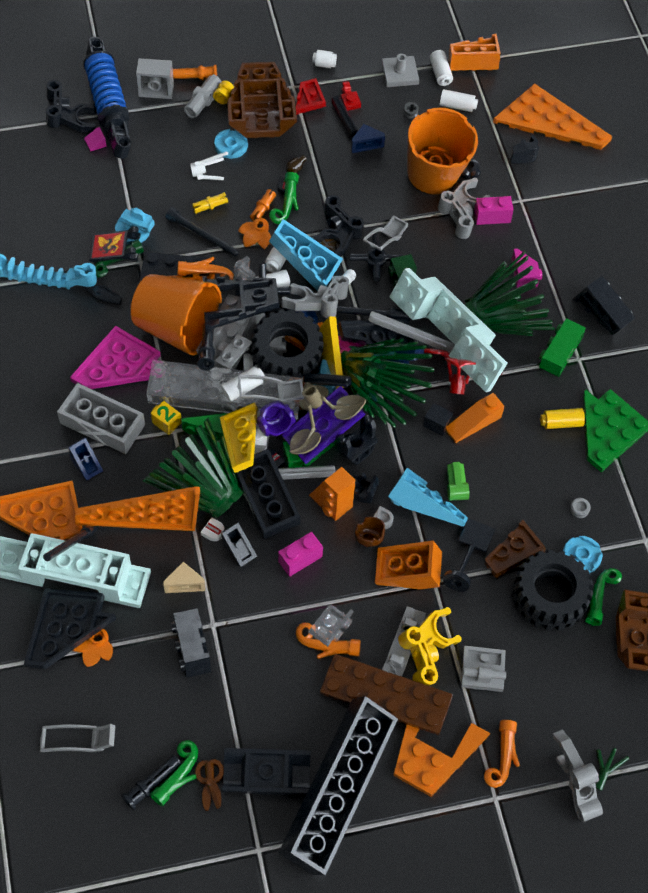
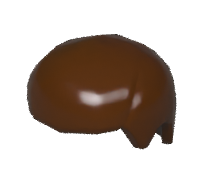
[355,516,385,547]

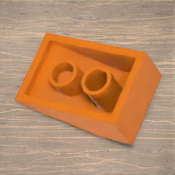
[375,540,442,589]

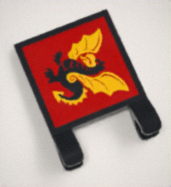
[89,226,141,262]

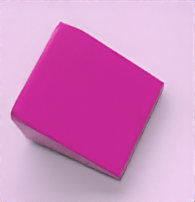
[84,127,106,152]

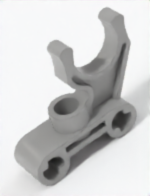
[438,178,490,239]
[281,276,349,318]
[552,729,603,822]

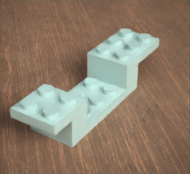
[390,268,507,392]
[0,533,151,608]

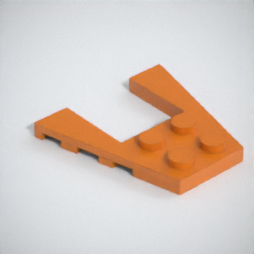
[393,723,490,797]

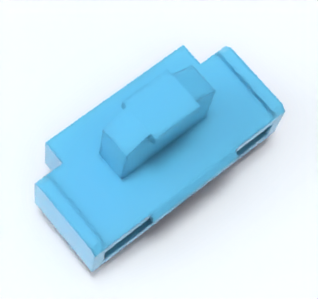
[120,208,155,233]

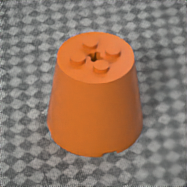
[407,108,478,194]
[131,274,222,355]

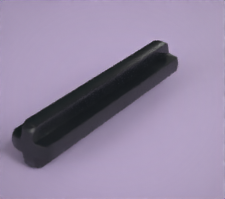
[332,96,358,136]
[303,373,352,387]

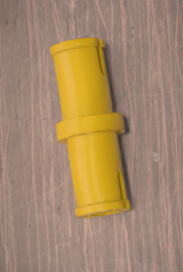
[192,192,228,214]

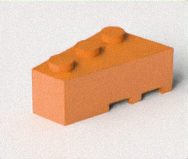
[448,34,501,71]
[309,467,355,521]

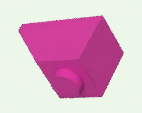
[511,249,542,288]

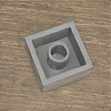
[136,58,174,99]

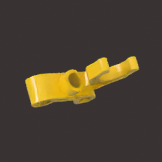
[398,607,462,686]

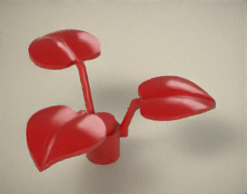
[424,348,503,394]

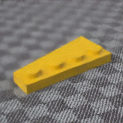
[220,403,258,473]

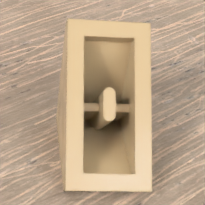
[164,562,205,593]

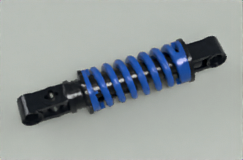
[83,37,132,159]

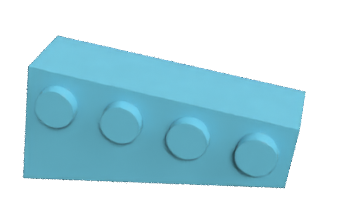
[269,219,343,291]

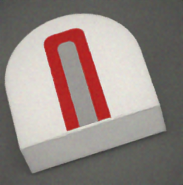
[201,518,225,541]

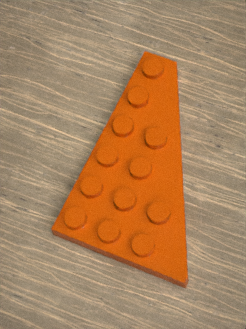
[493,84,612,150]

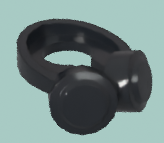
[461,158,481,179]

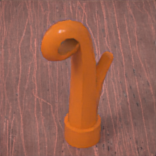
[177,257,235,280]
[296,622,361,659]
[484,720,520,788]

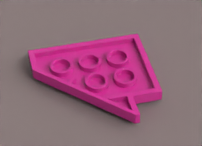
[70,326,162,389]

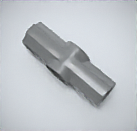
[184,74,221,118]

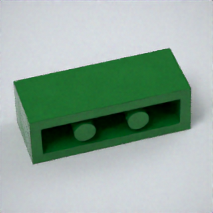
[539,318,586,377]

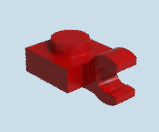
[340,81,361,111]

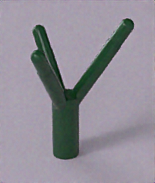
[596,748,629,791]

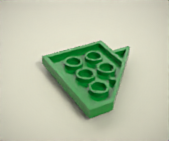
[583,389,648,472]

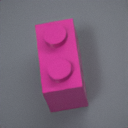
[474,196,513,225]
[278,532,323,577]

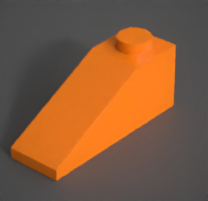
[446,393,505,443]

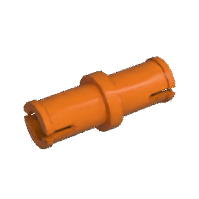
[250,189,276,220]

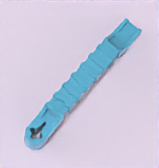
[0,254,97,290]

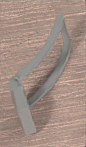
[363,215,408,251]
[237,375,304,403]
[40,724,115,752]

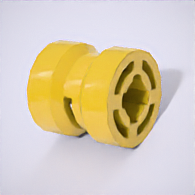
[213,80,234,104]

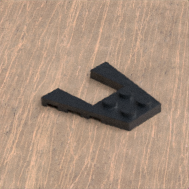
[202,276,279,331]

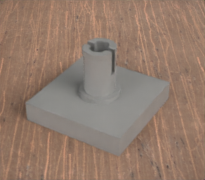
[382,54,419,87]

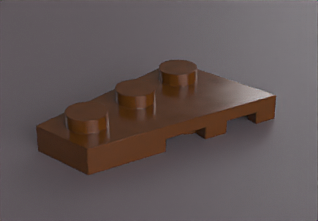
[485,520,546,578]

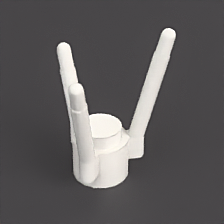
[190,152,228,180]

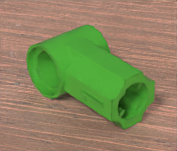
[447,462,469,501]

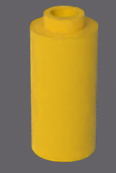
[540,408,585,429]

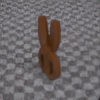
[195,759,224,811]

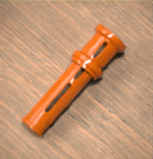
[173,65,217,80]

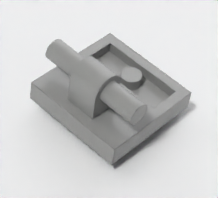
[461,646,506,692]

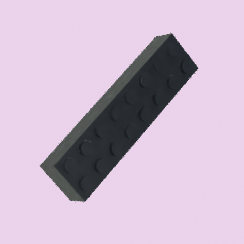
[278,696,398,875]

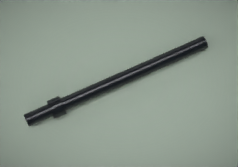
[43,525,98,562]

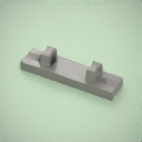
[382,606,426,677]

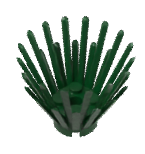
[464,250,555,336]
[341,338,434,428]
[142,417,244,519]

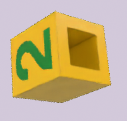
[151,401,182,435]

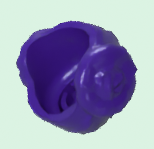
[256,401,296,436]

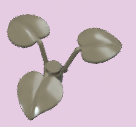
[289,382,366,454]

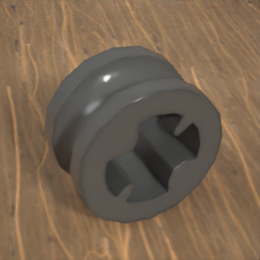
[403,102,419,118]

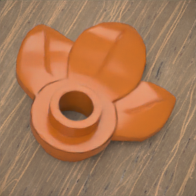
[238,218,271,249]
[72,629,113,667]

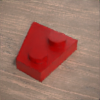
[296,78,326,115]

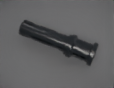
[197,323,215,370]
[121,754,181,810]

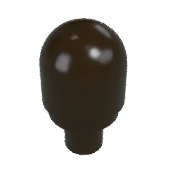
[286,155,307,173]

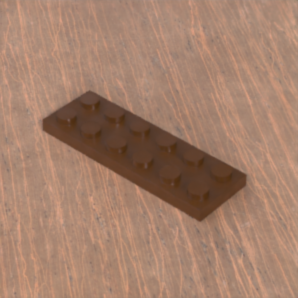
[320,654,453,735]

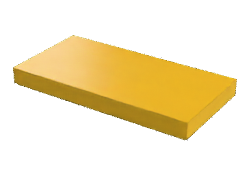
[319,316,344,389]

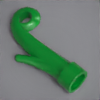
[269,172,299,224]
[585,568,622,626]
[150,740,198,806]

